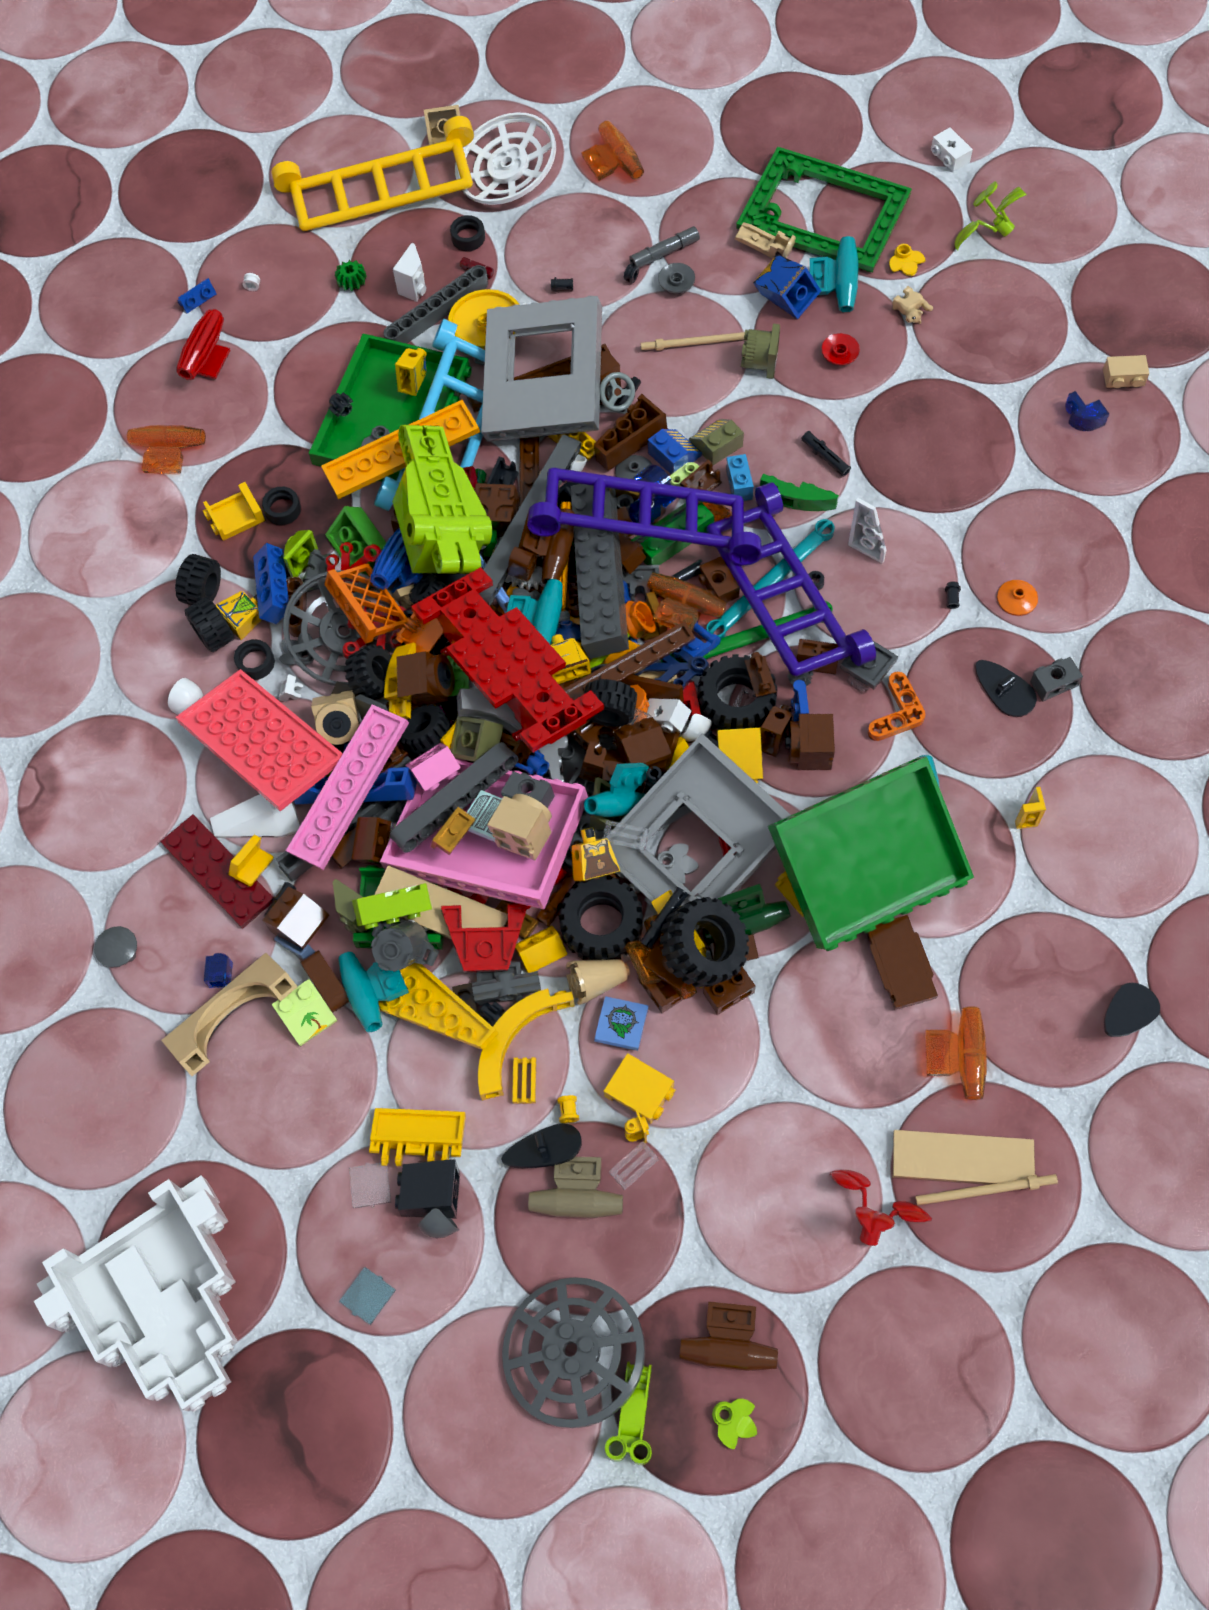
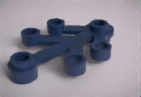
[634,647,709,690]

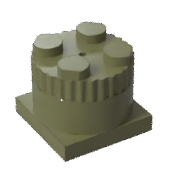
[741,324,780,379]

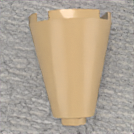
[566,959,630,1005]

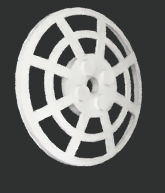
[455,112,556,205]

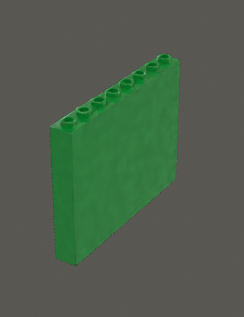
[309,333,472,482]
[768,756,974,951]

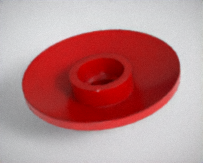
[822,333,860,365]

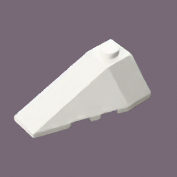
[848,498,886,564]
[210,794,300,838]

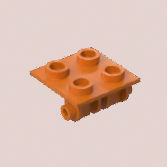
[396,613,443,653]

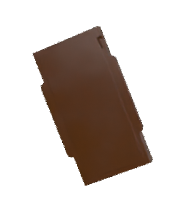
[867,915,938,1010]

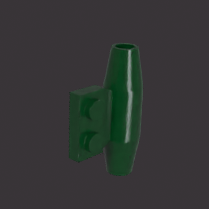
[702,884,791,946]

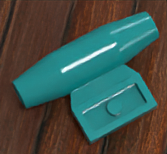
[809,236,858,312]
[506,579,563,645]
[584,763,649,817]
[338,952,409,1032]

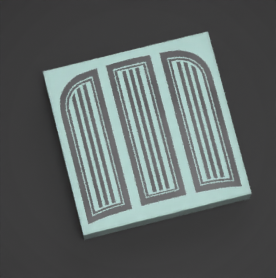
[467,790,503,842]

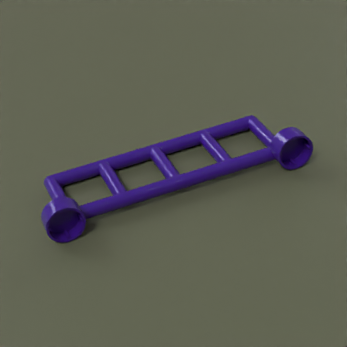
[527,468,762,565]
[706,482,876,676]

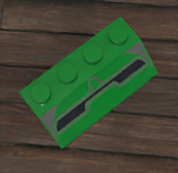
[631,502,714,565]

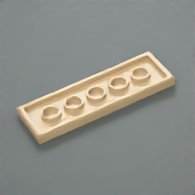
[375,865,507,939]
[893,1130,1035,1184]

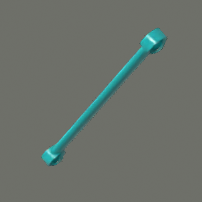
[706,519,835,638]

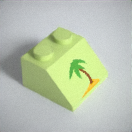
[272,979,337,1046]

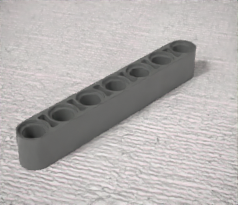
[384,265,488,344]
[390,742,518,853]

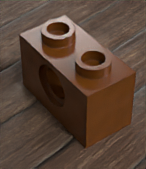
[698,556,740,607]

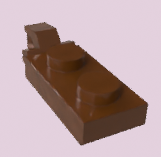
[537,872,579,927]

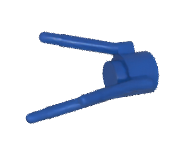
[515,750,549,776]

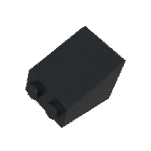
[395,1159,460,1219]

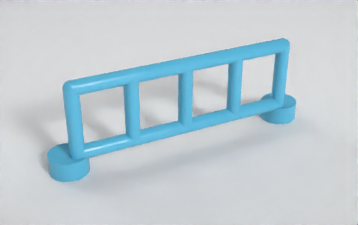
[374,318,485,511]

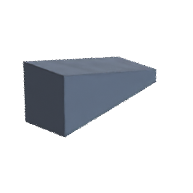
[274,936,315,960]

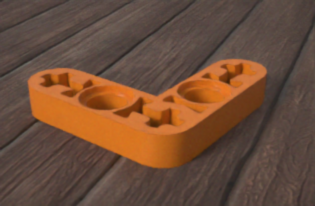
[868,672,926,741]

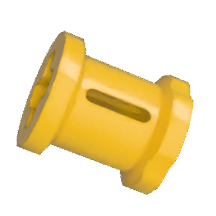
[557,1095,580,1123]

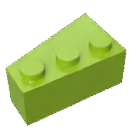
[352,883,432,929]

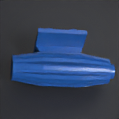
[370,527,423,593]

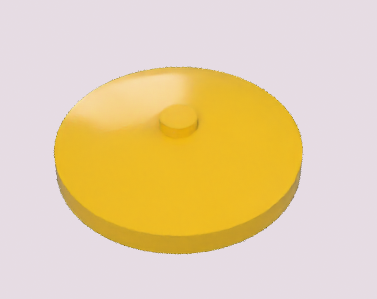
[448,289,520,350]

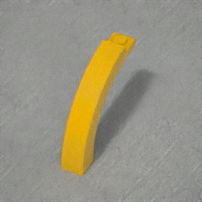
[478,988,575,1101]

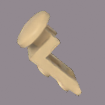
[735,222,796,258]

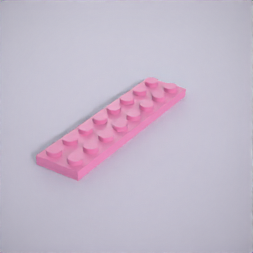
[286,704,409,870]

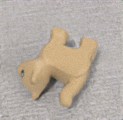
[892,286,933,324]

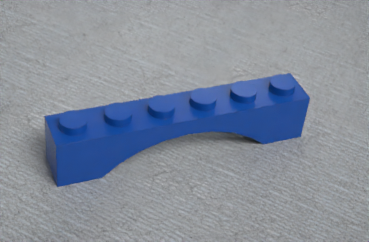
[293,767,417,804]

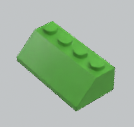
[325,506,386,590]

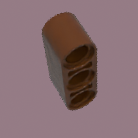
[287,577,307,637]
[300,950,349,1013]

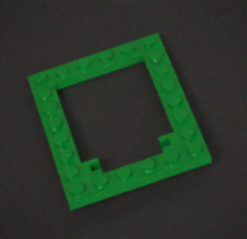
[736,146,912,273]

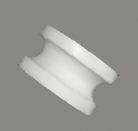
[242,273,260,291]

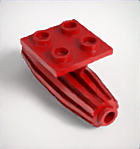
[176,309,231,380]

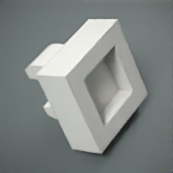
[278,674,303,702]

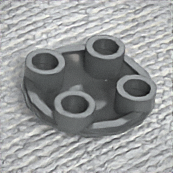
[94,926,137,967]

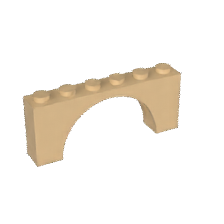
[161,953,298,1076]

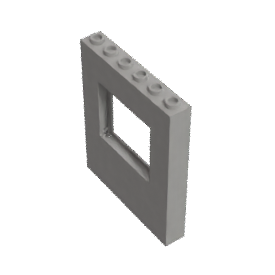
[481,296,602,442]
[606,734,791,933]

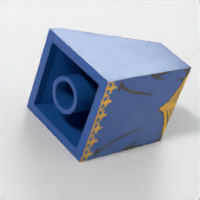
[753,255,821,319]

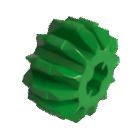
[335,259,367,291]

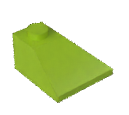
[283,530,318,577]

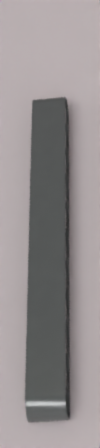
[479,434,582,606]

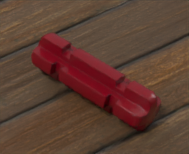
[460,257,494,279]

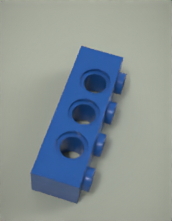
[253,543,289,624]

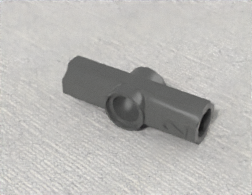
[472,971,541,1003]

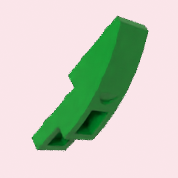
[760,474,839,511]

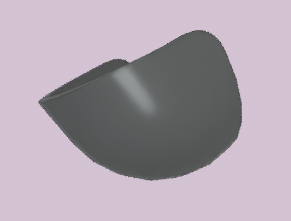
[418,1208,459,1239]

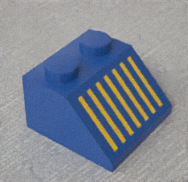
[648,429,702,474]

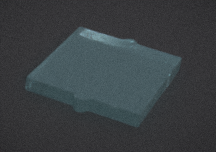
[339,1267,396,1325]

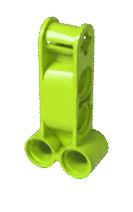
[605,1361,652,1465]

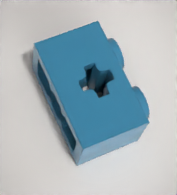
[726,454,754,501]

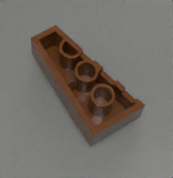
[594,393,668,471]

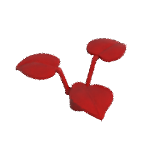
[829,1170,932,1246]

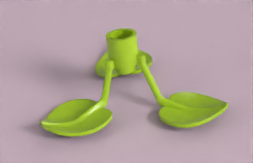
[955,181,1026,251]

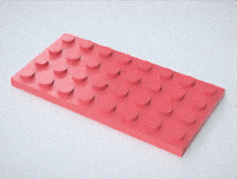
[176,669,343,811]

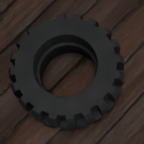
[697,654,777,730]
[559,876,643,960]
[660,897,749,987]

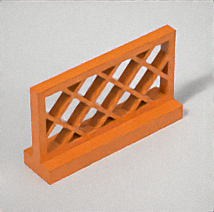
[324,563,409,643]

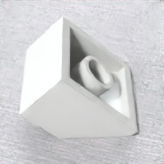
[393,243,426,302]

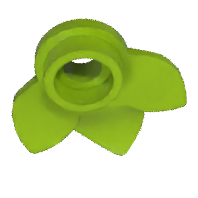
[712,1399,757,1449]

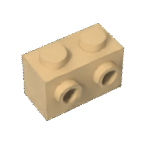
[1103,355,1149,388]

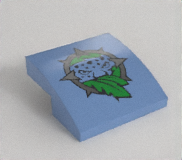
[594,996,649,1051]

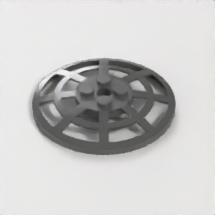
[283,570,402,686]
[502,1277,645,1429]

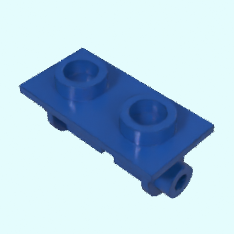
[177,278,217,313]

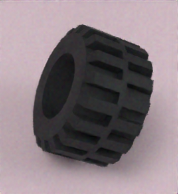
[175,554,221,605]
[185,597,234,652]
[344,644,392,700]
[584,679,638,727]
[399,704,453,759]

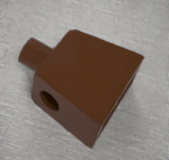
[760,704,793,757]

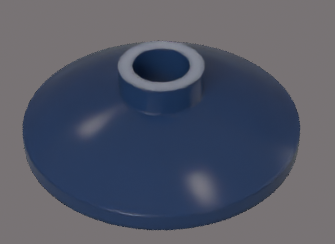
[555,620,581,641]

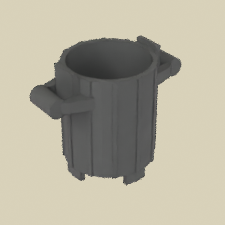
[371,920,439,972]

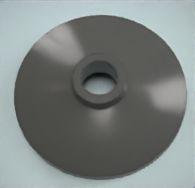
[658,263,695,293]
[615,455,654,482]

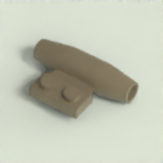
[528,1157,623,1218]

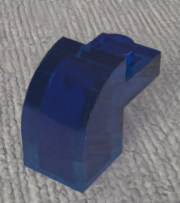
[1065,391,1109,431]
[634,465,676,507]

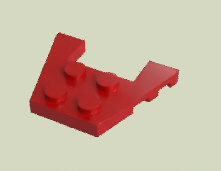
[441,904,527,972]

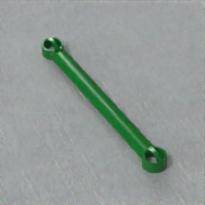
[661,601,833,663]

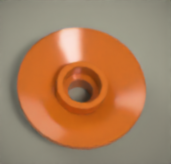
[997,580,1038,616]

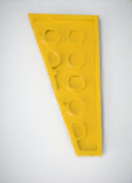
[378,963,498,1050]

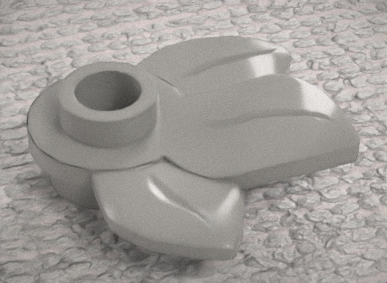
[656,844,699,884]

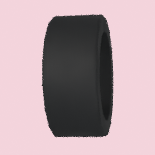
[450,215,485,251]
[262,486,301,525]
[234,639,275,680]

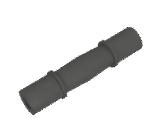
[629,226,700,268]

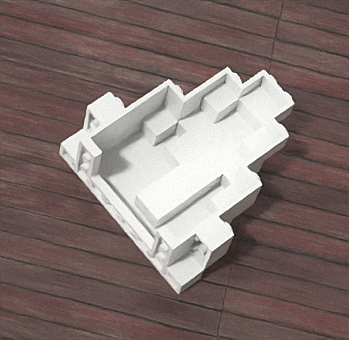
[34,1175,238,1412]

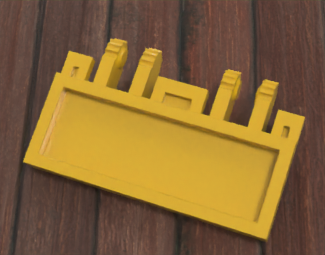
[369,1108,466,1167]

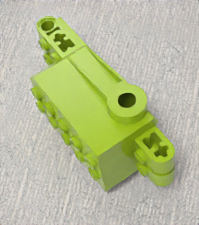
[392,425,492,574]

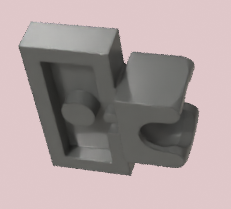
[622,565,660,601]

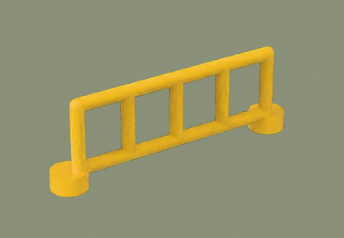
[271,116,474,231]

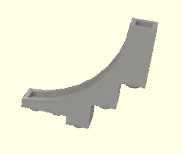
[457,689,568,782]

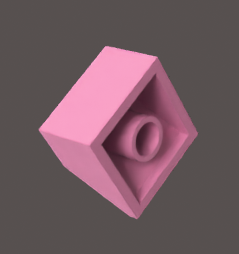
[405,743,461,791]

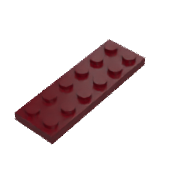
[160,814,273,929]

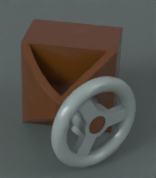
[600,350,635,412]

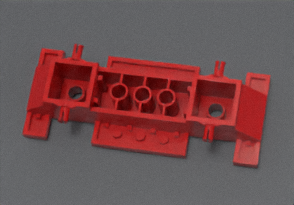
[411,567,604,752]

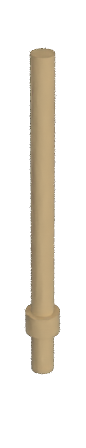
[641,332,745,351]
[915,1174,1058,1206]

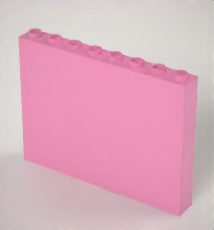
[380,759,588,909]

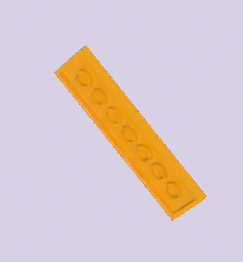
[321,400,480,499]

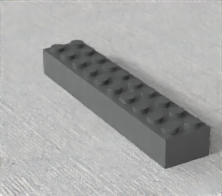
[571,484,629,659]

